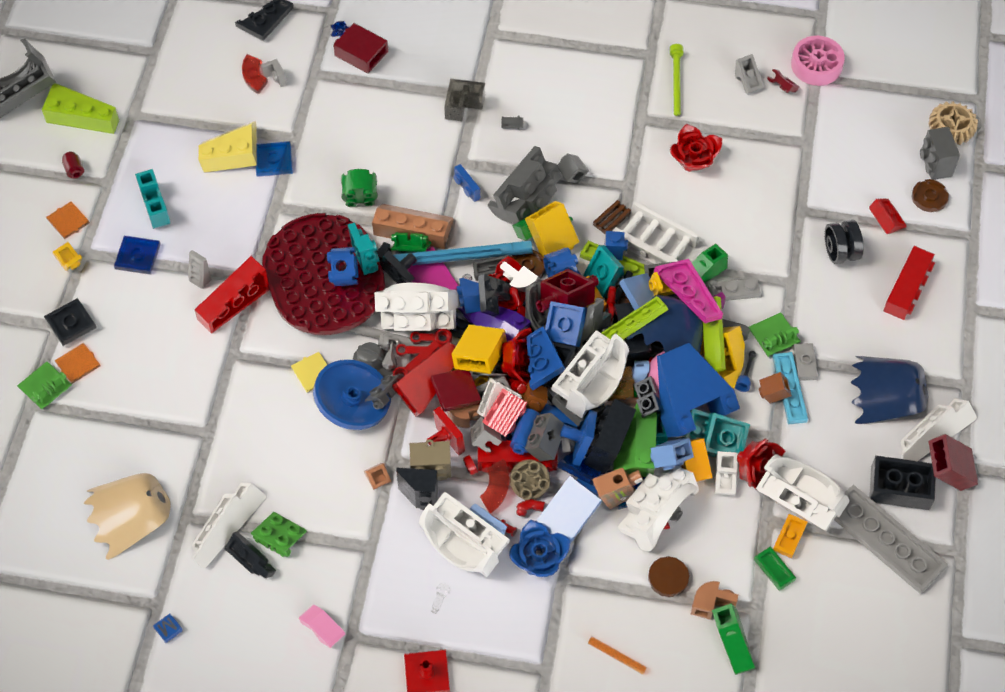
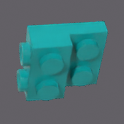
[348,222,380,275]

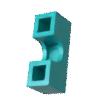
[135,169,171,229]

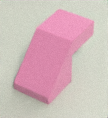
[298,604,346,648]

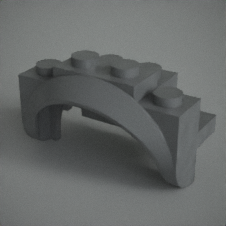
[487,146,562,224]

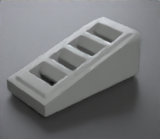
[188,250,212,289]

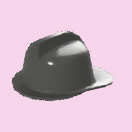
[353,342,397,377]

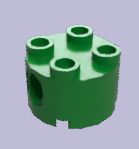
[341,169,378,207]

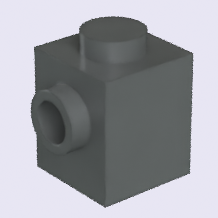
[557,153,589,184]

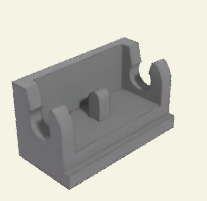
[470,416,502,452]

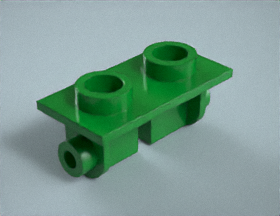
[390,232,431,252]

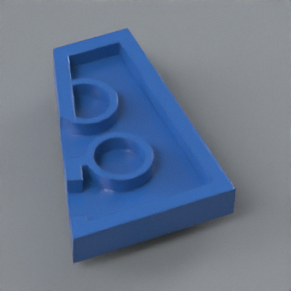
[527,326,566,390]

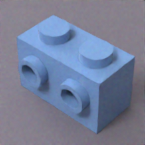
[651,438,694,470]

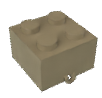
[409,439,451,481]

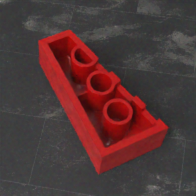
[195,256,269,334]

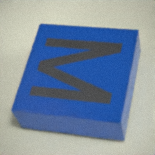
[153,613,183,643]

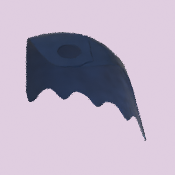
[627,295,704,354]
[851,356,928,424]

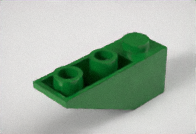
[692,243,728,283]
[712,603,755,675]

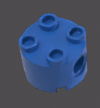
[327,247,358,286]
[543,248,581,278]

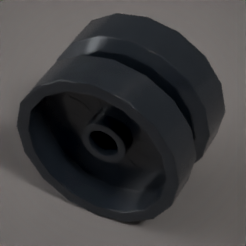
[824,219,864,264]

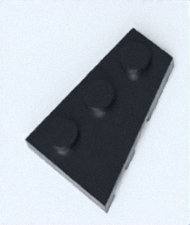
[235,0,294,41]

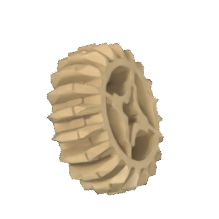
[928,101,978,145]

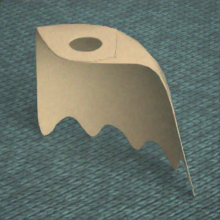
[83,473,171,560]

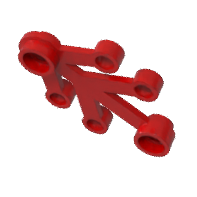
[393,329,452,381]

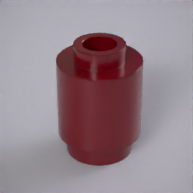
[62,152,84,178]

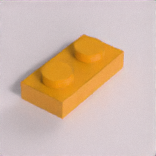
[773,514,808,559]

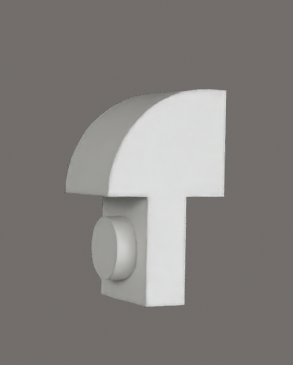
[500,261,542,292]
[715,451,738,495]

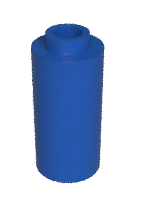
[510,409,540,454]

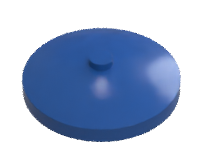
[313,360,391,430]

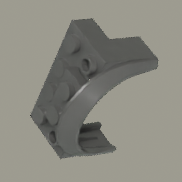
[0,39,56,118]
[525,281,611,344]

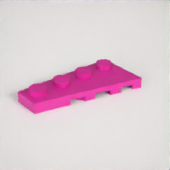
[654,259,723,323]

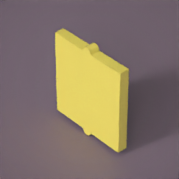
[291,352,327,392]

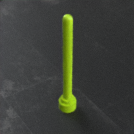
[670,44,683,116]

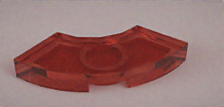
[242,54,268,94]
[480,459,510,514]

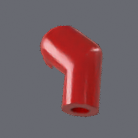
[516,499,545,517]

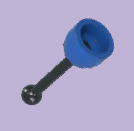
[735,351,756,392]

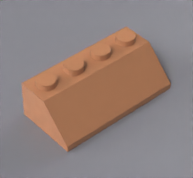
[372,204,453,249]

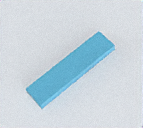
[772,352,808,425]

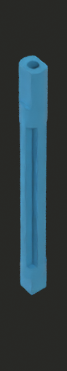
[394,241,533,265]

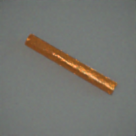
[588,636,647,675]

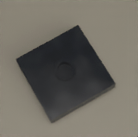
[44,298,97,346]

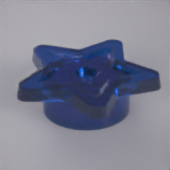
[330,21,349,37]

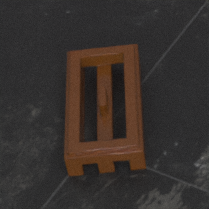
[593,200,631,234]

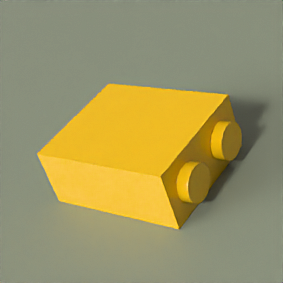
[525,201,579,258]
[452,325,507,374]

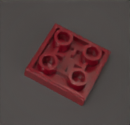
[431,369,481,412]

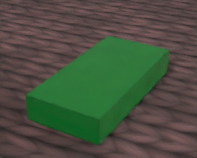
[754,546,796,591]

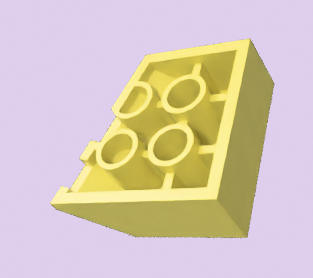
[198,121,257,173]

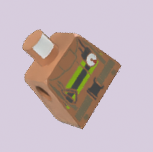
[592,468,644,509]

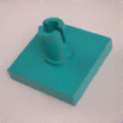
[583,245,624,298]

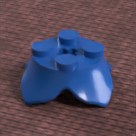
[509,520,570,577]

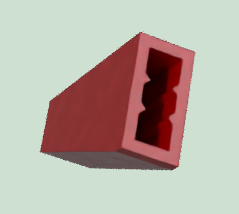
[392,341,456,417]

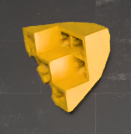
[700,326,745,389]

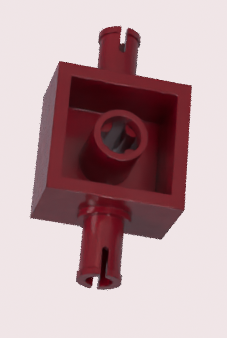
[536,269,599,312]

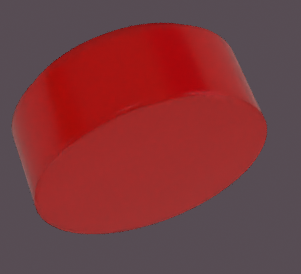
[463,455,478,475]

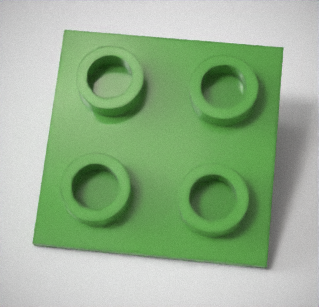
[749,312,801,357]
[17,362,72,409]
[251,512,307,557]

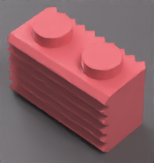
[482,388,527,437]

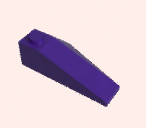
[458,306,531,355]

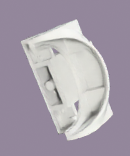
[375,283,460,331]
[551,330,629,418]
[756,454,850,531]
[618,466,699,551]
[419,492,510,577]

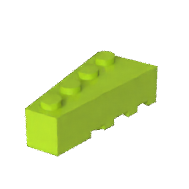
[42,83,119,134]

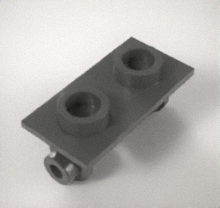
[365,374,400,410]

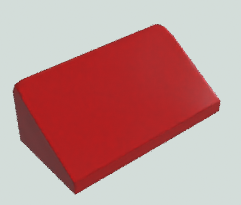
[869,199,907,234]

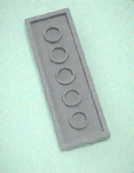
[834,484,948,594]

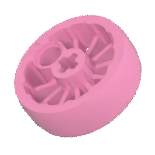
[791,36,845,86]

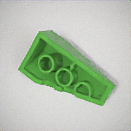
[613,403,657,477]

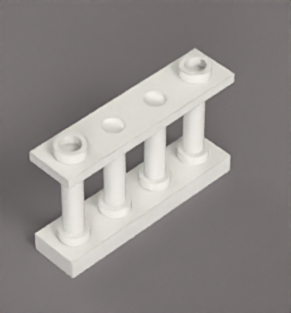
[613,202,698,264]

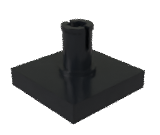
[380,251,417,284]

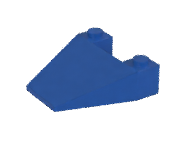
[657,343,740,437]

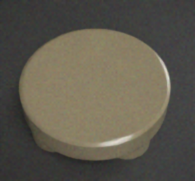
[510,459,550,500]

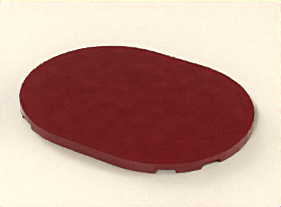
[262,213,385,335]

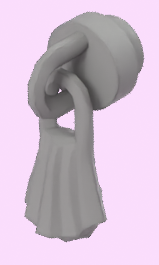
[378,333,400,371]

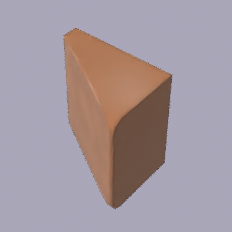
[364,463,391,490]

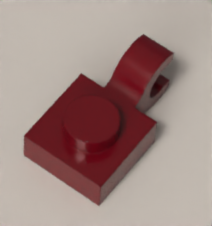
[767,69,800,93]

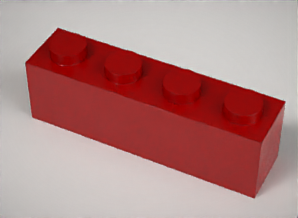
[883,246,936,320]
[478,440,558,473]

